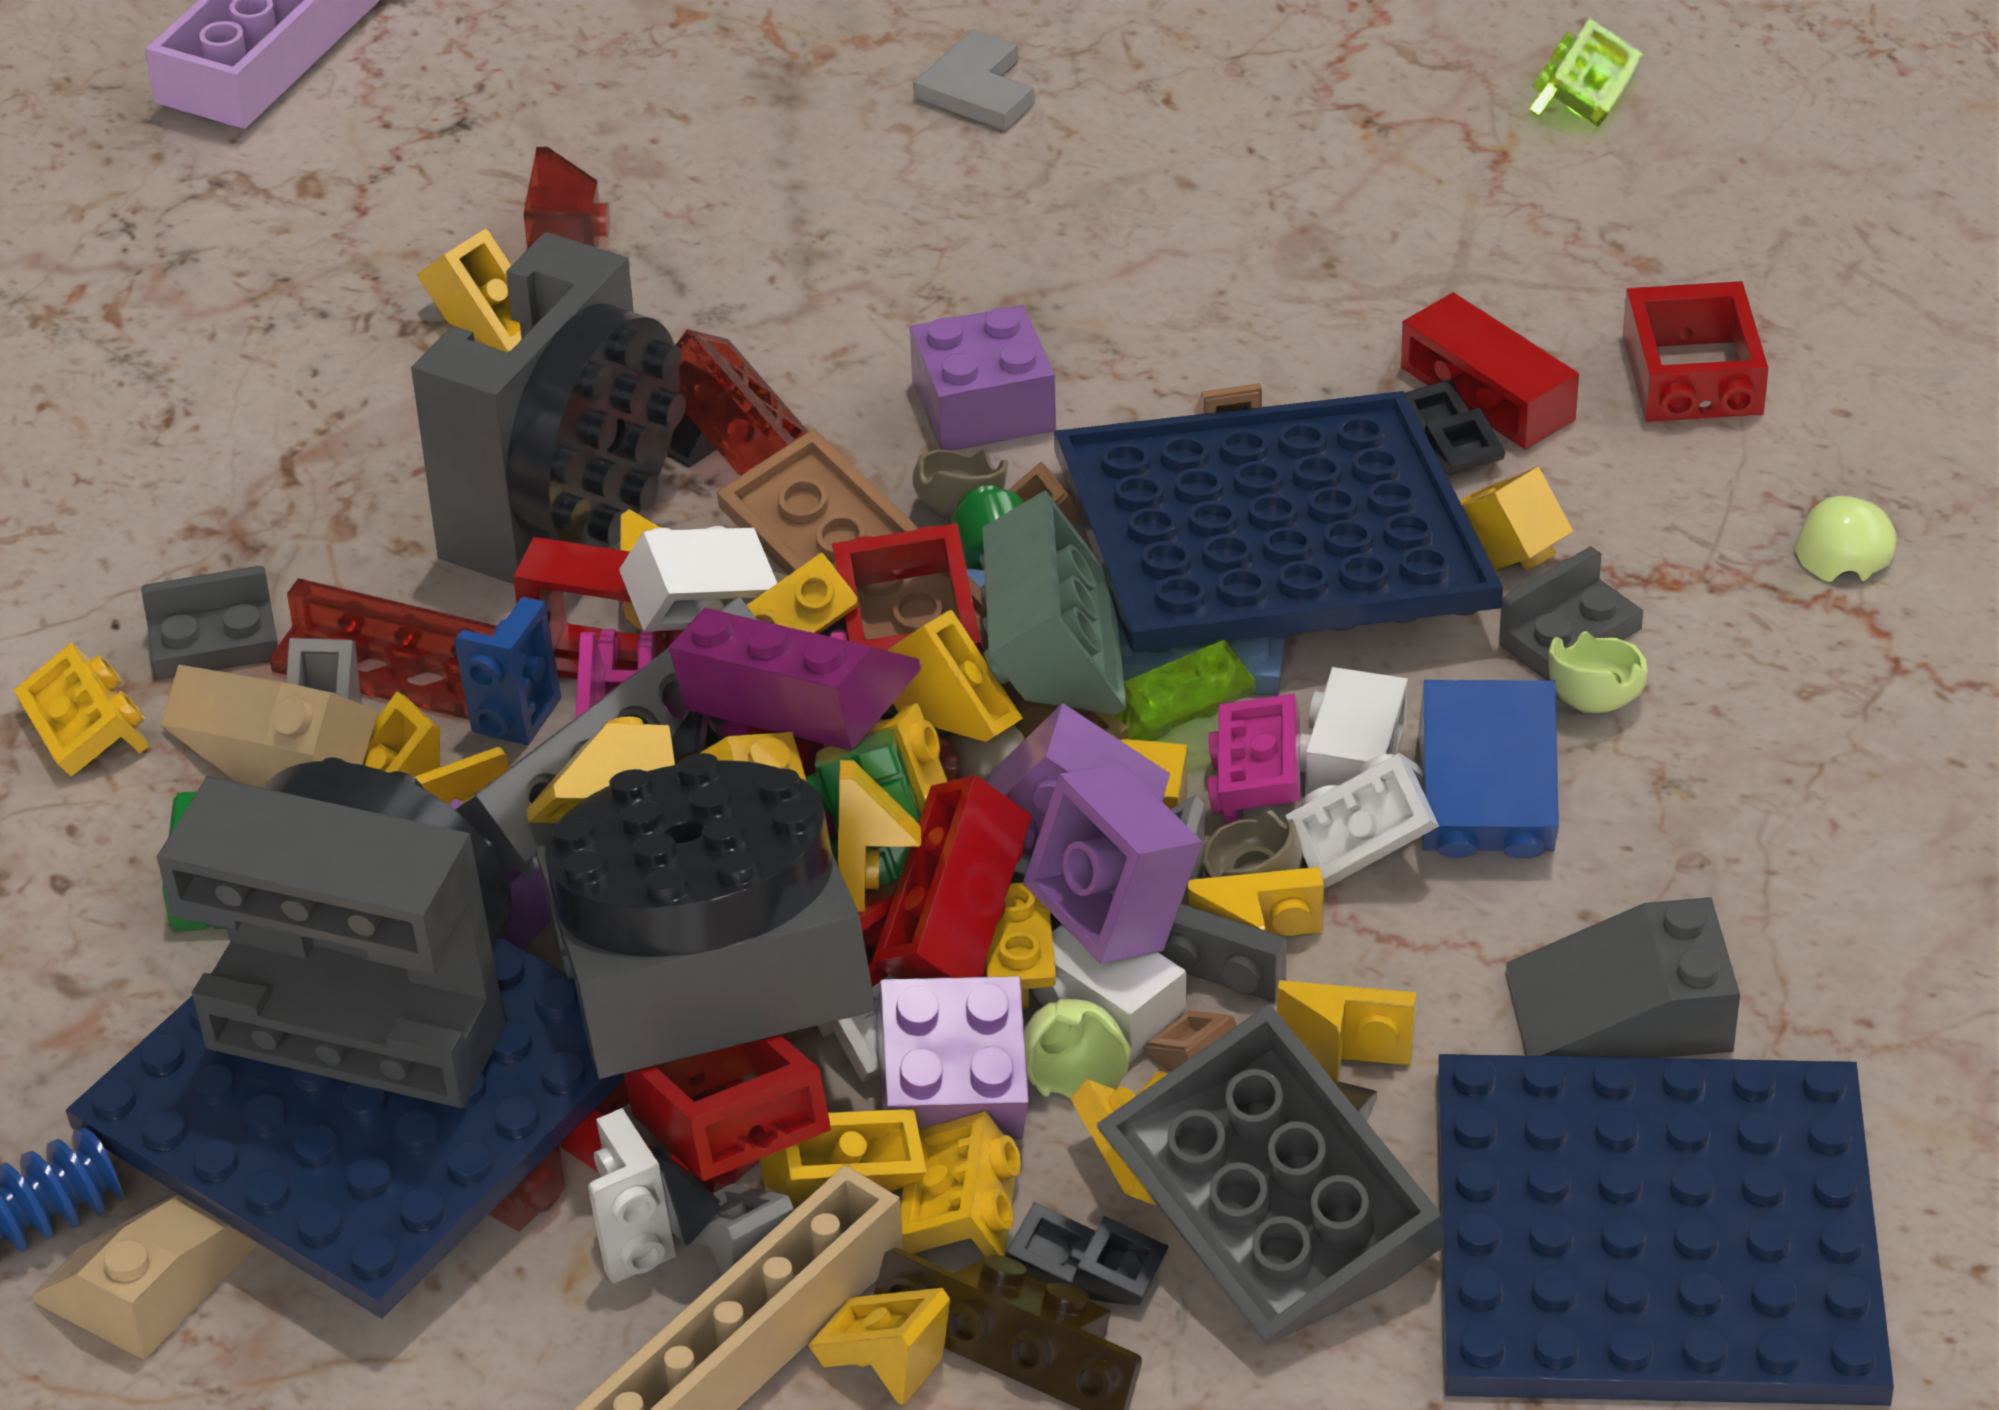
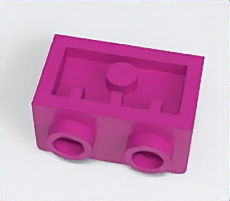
[1208,693,1300,825]

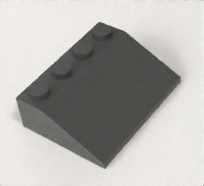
[1097,1003,1445,1345]

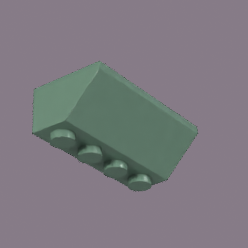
[980,490,1126,715]

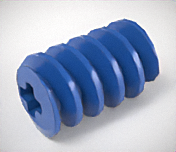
[0,1127,124,1262]

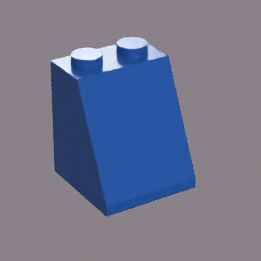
[1418,680,1559,858]

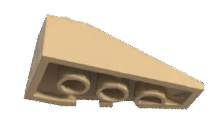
[161,664,378,788]
[32,1193,258,1361]

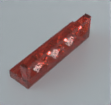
[675,329,809,476]
[269,578,497,720]

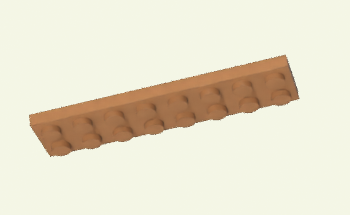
[716,429,1129,740]

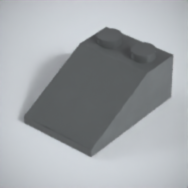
[1506,897,1740,1058]

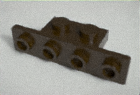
[874,1247,1142,1410]

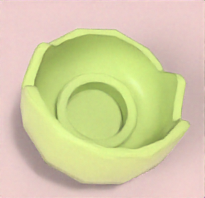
[1795,496,1898,582]
[1548,631,1648,713]
[1023,999,1131,1098]

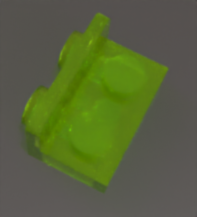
[1529,18,1643,127]
[1115,640,1256,741]

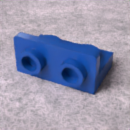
[454,597,562,746]

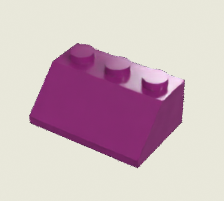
[668,608,921,751]

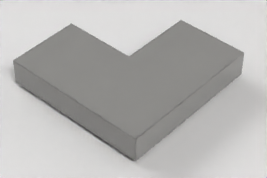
[913,29,1035,131]

